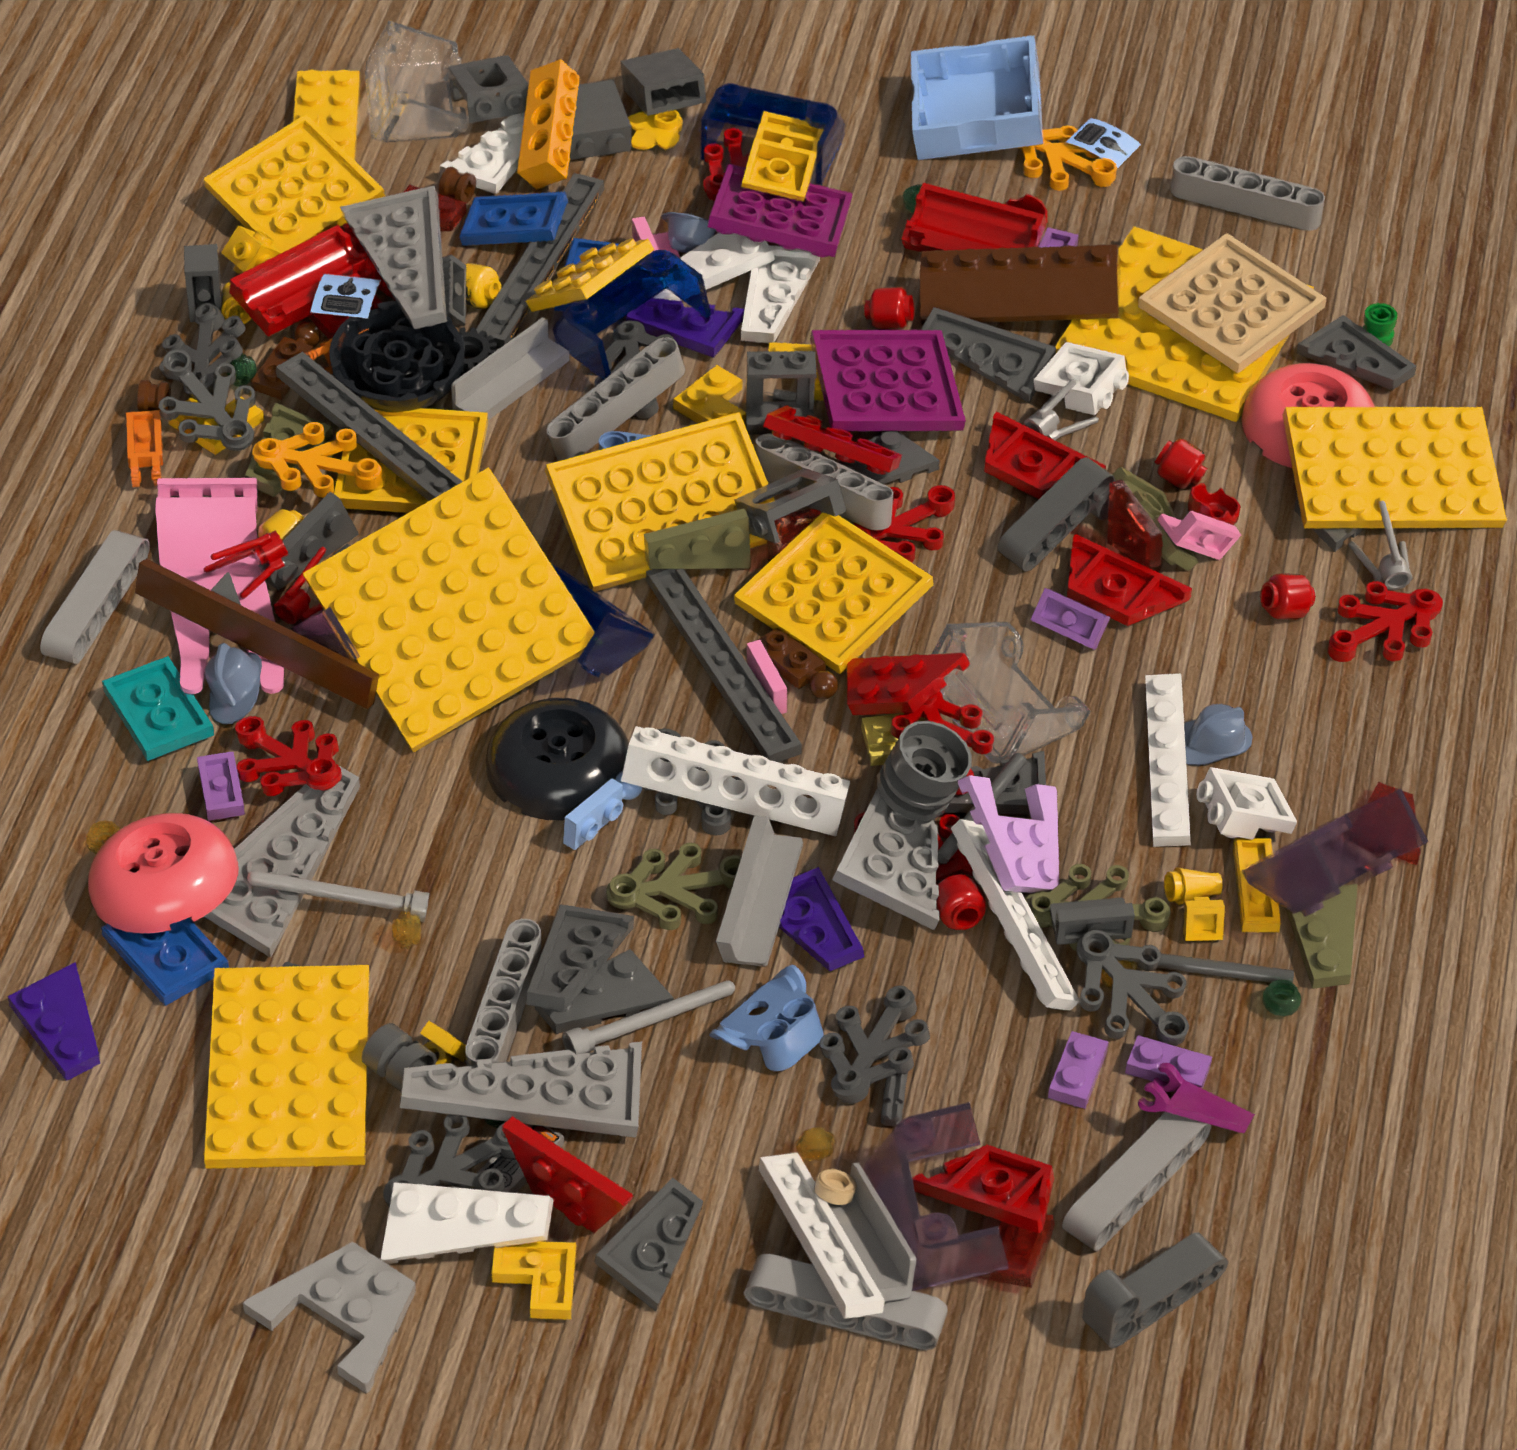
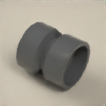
[362,1023,437,1092]

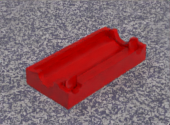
[901,183,1047,253]
[229,225,377,337]

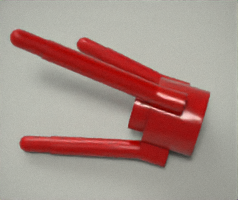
[204,530,289,599]
[274,547,326,624]

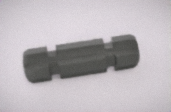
[880,1059,908,1127]

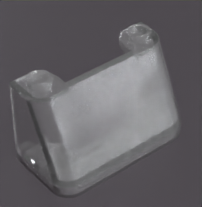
[365,20,469,143]
[932,622,1091,764]

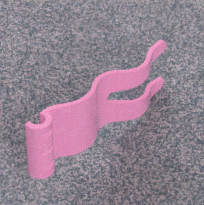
[155,478,284,694]

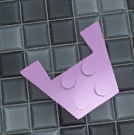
[958,775,1059,893]

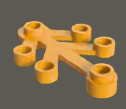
[1017,126,1117,191]
[253,422,382,498]

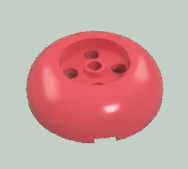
[1242,363,1375,468]
[88,813,239,933]

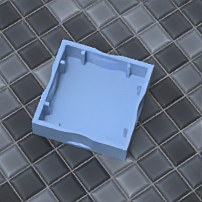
[911,35,1043,160]

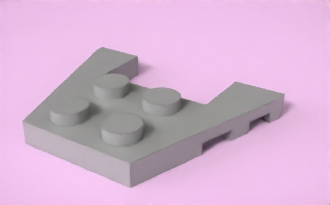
[243,1242,416,1394]

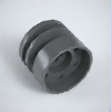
[877,721,972,821]

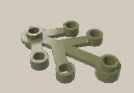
[606,843,741,930]
[1025,864,1171,951]

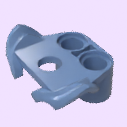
[709,964,824,1071]

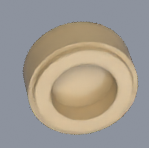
[814,1169,857,1205]

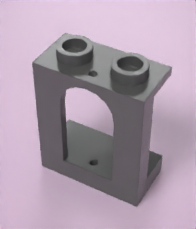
[448,55,528,123]
[746,351,817,435]
[734,468,847,544]

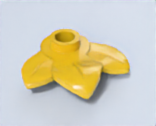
[628,110,683,150]

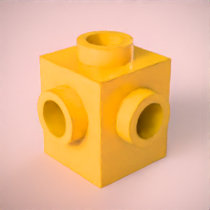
[221,226,281,274]

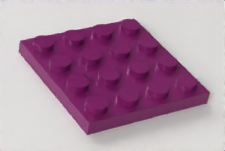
[708,164,853,257]
[810,330,966,431]

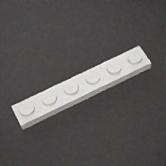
[1145,673,1191,847]
[951,819,1079,1011]
[759,1152,885,1319]

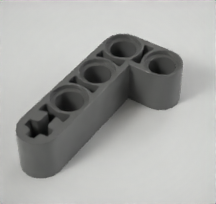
[998,457,1120,572]
[1082,1232,1228,1348]

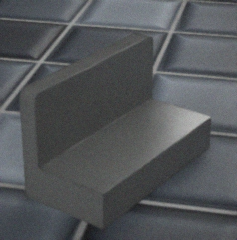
[1049,897,1135,945]

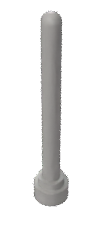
[247,871,430,923]
[562,980,735,1054]

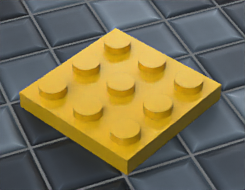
[526,238,654,312]

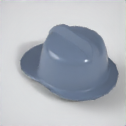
[662,212,716,254]
[205,643,262,724]
[1184,704,1253,766]

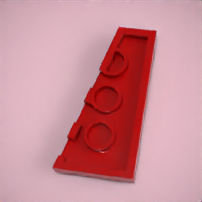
[763,405,902,475]

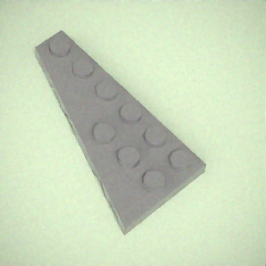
[340,185,447,329]
[204,766,360,958]
[832,788,939,930]
[400,1042,642,1138]

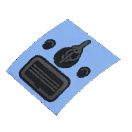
[1066,118,1141,168]
[311,274,381,319]

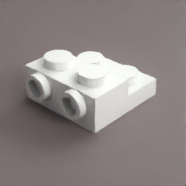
[1034,342,1129,415]
[1197,767,1297,840]

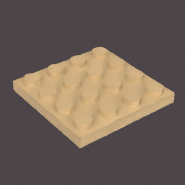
[1138,233,1326,373]

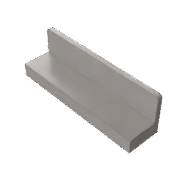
[452,317,569,420]
[716,816,803,967]
[827,1163,916,1301]

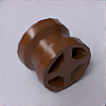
[438,166,476,205]
[137,380,171,412]

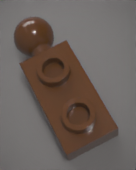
[251,322,321,400]
[756,628,838,699]

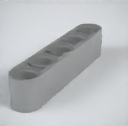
[1170,156,1325,231]
[546,337,685,461]
[755,433,893,530]
[40,530,149,664]
[465,919,542,1066]
[1062,1112,1211,1251]
[744,1254,948,1350]

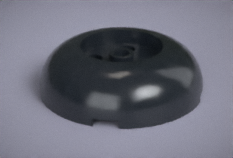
[330,301,465,412]
[486,698,629,821]

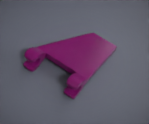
[1138,1063,1255,1134]

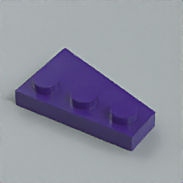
[626,297,745,358]
[779,867,865,971]
[8,962,101,1081]

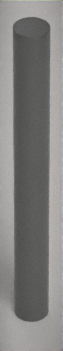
[938,753,1026,864]
[1143,953,1294,985]

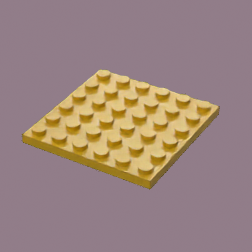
[1055,226,1314,422]
[303,467,600,753]

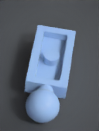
[563,772,642,850]

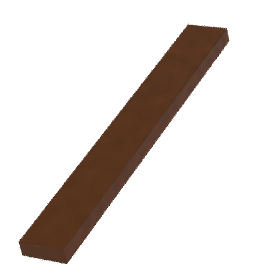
[135,559,379,709]

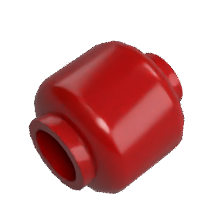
[864,287,914,330]
[1155,438,1208,489]
[1260,573,1316,619]
[936,874,987,930]

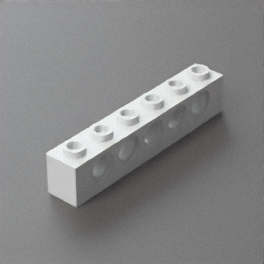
[621,726,850,836]

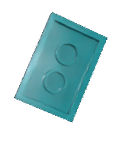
[102,656,214,761]

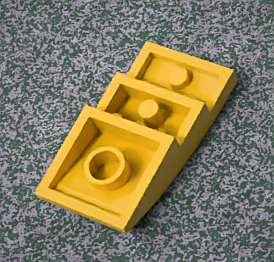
[741,111,825,202]

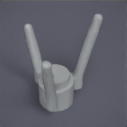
[1024,379,1099,441]
[1349,500,1413,590]

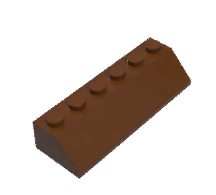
[920,244,1121,324]

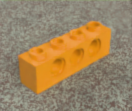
[517,59,580,189]

